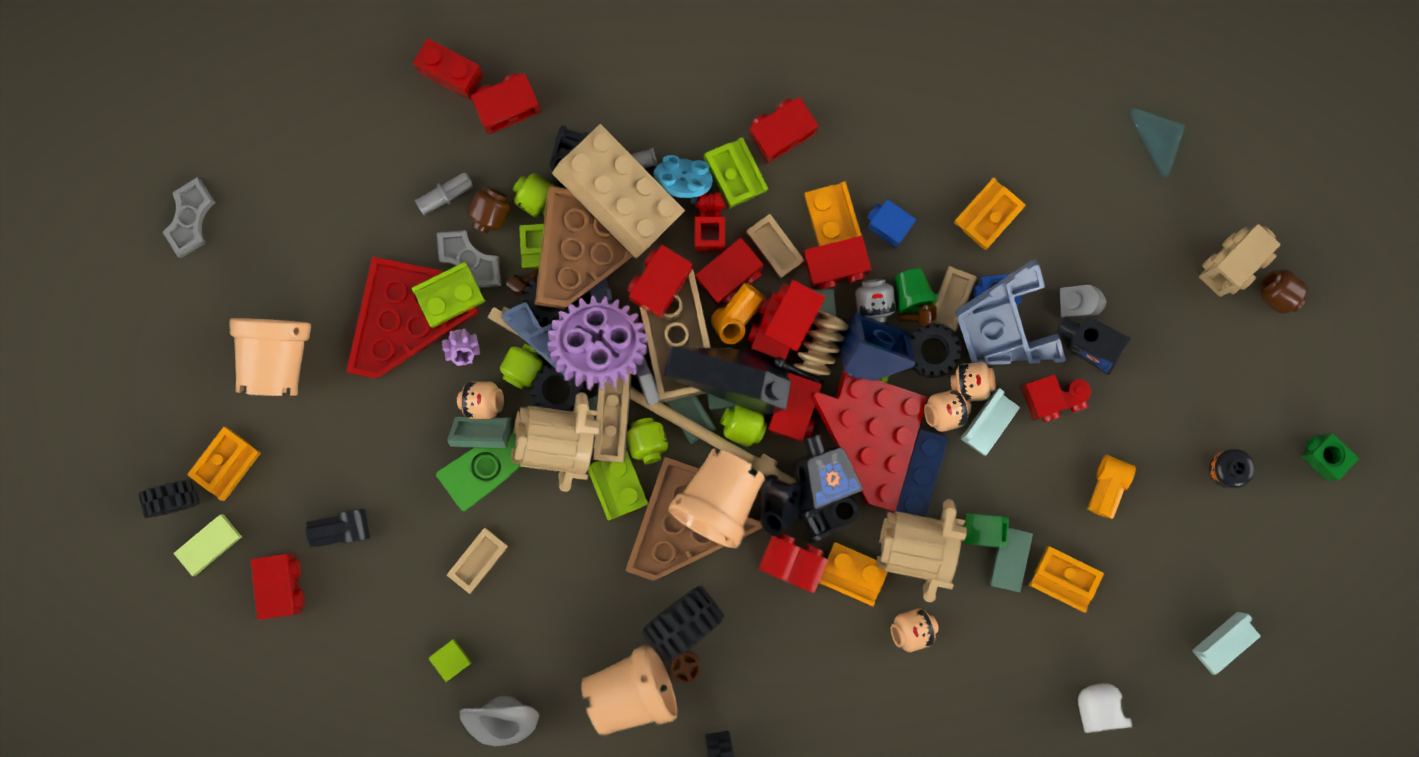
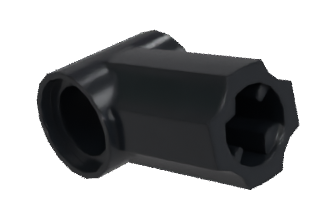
[306,509,370,547]

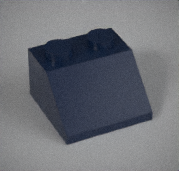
[839,312,916,381]

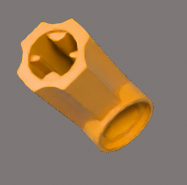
[711,283,766,345]
[1087,454,1136,519]

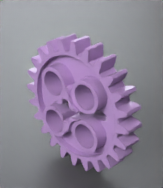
[548,296,647,390]

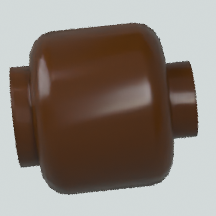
[467,187,511,233]
[1260,269,1307,314]

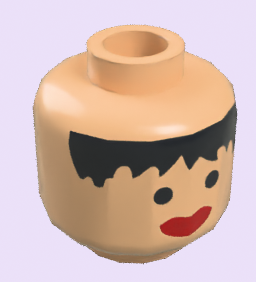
[951,362,996,402]
[457,381,504,419]
[924,390,971,432]
[891,608,938,652]

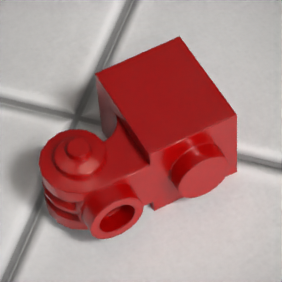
[695,192,725,253]
[1021,374,1091,423]

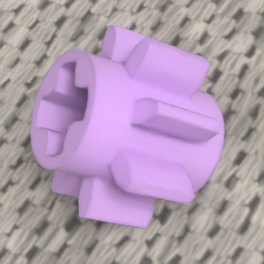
[442,328,480,366]

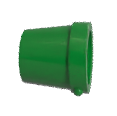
[894,268,938,314]

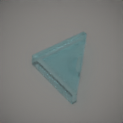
[1130,108,1185,178]

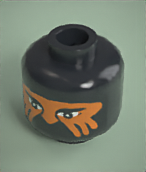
[1209,449,1255,489]

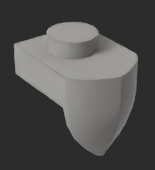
[1060,285,1107,318]

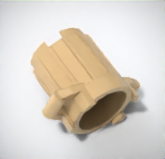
[511,393,599,492]
[876,499,967,602]

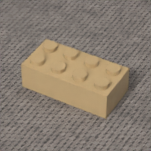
[552,124,685,259]
[640,270,711,403]

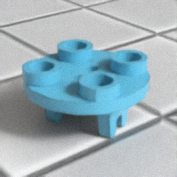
[654,155,712,204]

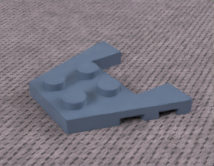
[955,259,1066,365]
[501,278,622,381]

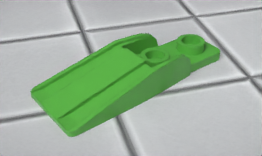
[436,427,521,511]

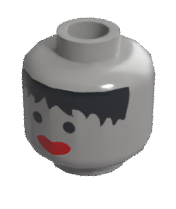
[855,279,896,322]

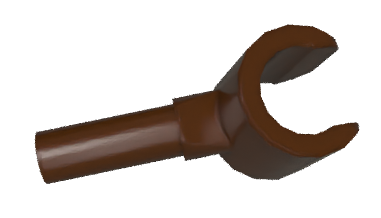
[507,269,539,296]
[898,304,937,326]

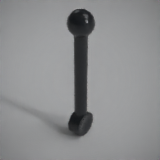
[773,357,824,387]

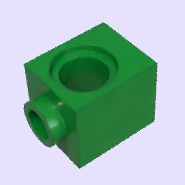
[1301,433,1359,481]
[962,513,1009,548]

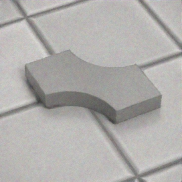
[162,177,216,258]
[437,230,502,289]
[635,355,660,406]

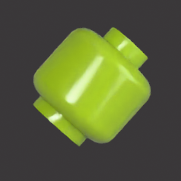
[513,173,556,217]
[499,344,544,390]
[720,405,767,447]
[626,418,668,464]

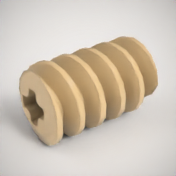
[793,310,849,376]

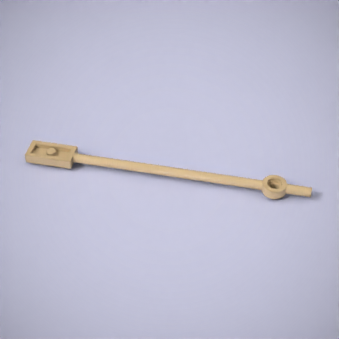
[488,307,796,484]

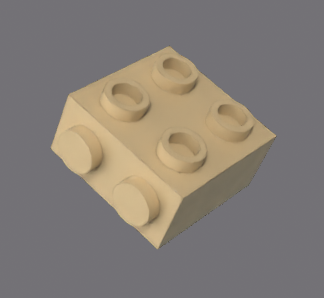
[1198,224,1281,297]

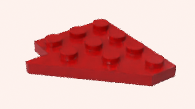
[346,257,479,379]
[811,371,928,512]

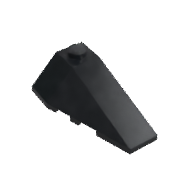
[664,346,791,416]

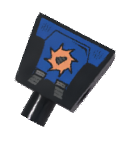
[1057,317,1131,375]
[793,434,863,509]

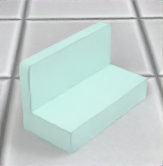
[960,388,1020,456]
[1192,612,1261,675]

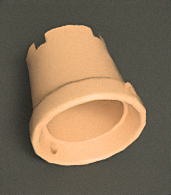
[229,318,311,396]
[668,449,765,548]
[581,644,677,736]

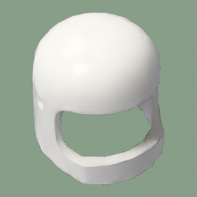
[1078,683,1132,732]

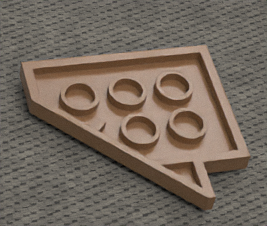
[535,186,634,309]
[625,457,763,581]

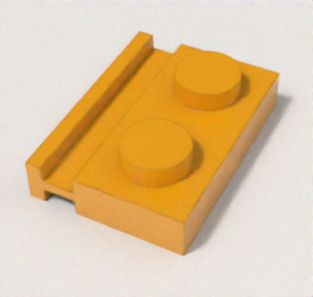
[953,177,1026,251]
[804,181,861,246]
[187,427,261,501]
[819,542,888,606]
[1028,546,1104,613]

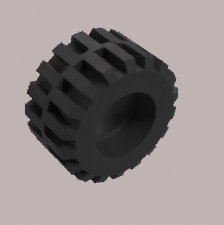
[641,586,725,663]

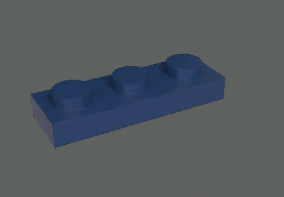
[894,429,949,517]

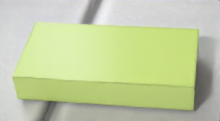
[174,514,242,576]

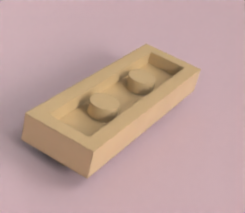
[593,372,631,462]

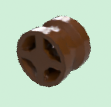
[670,651,701,684]

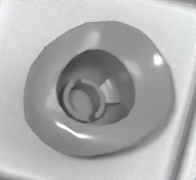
[460,696,540,746]

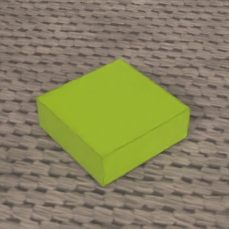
[429,639,472,682]

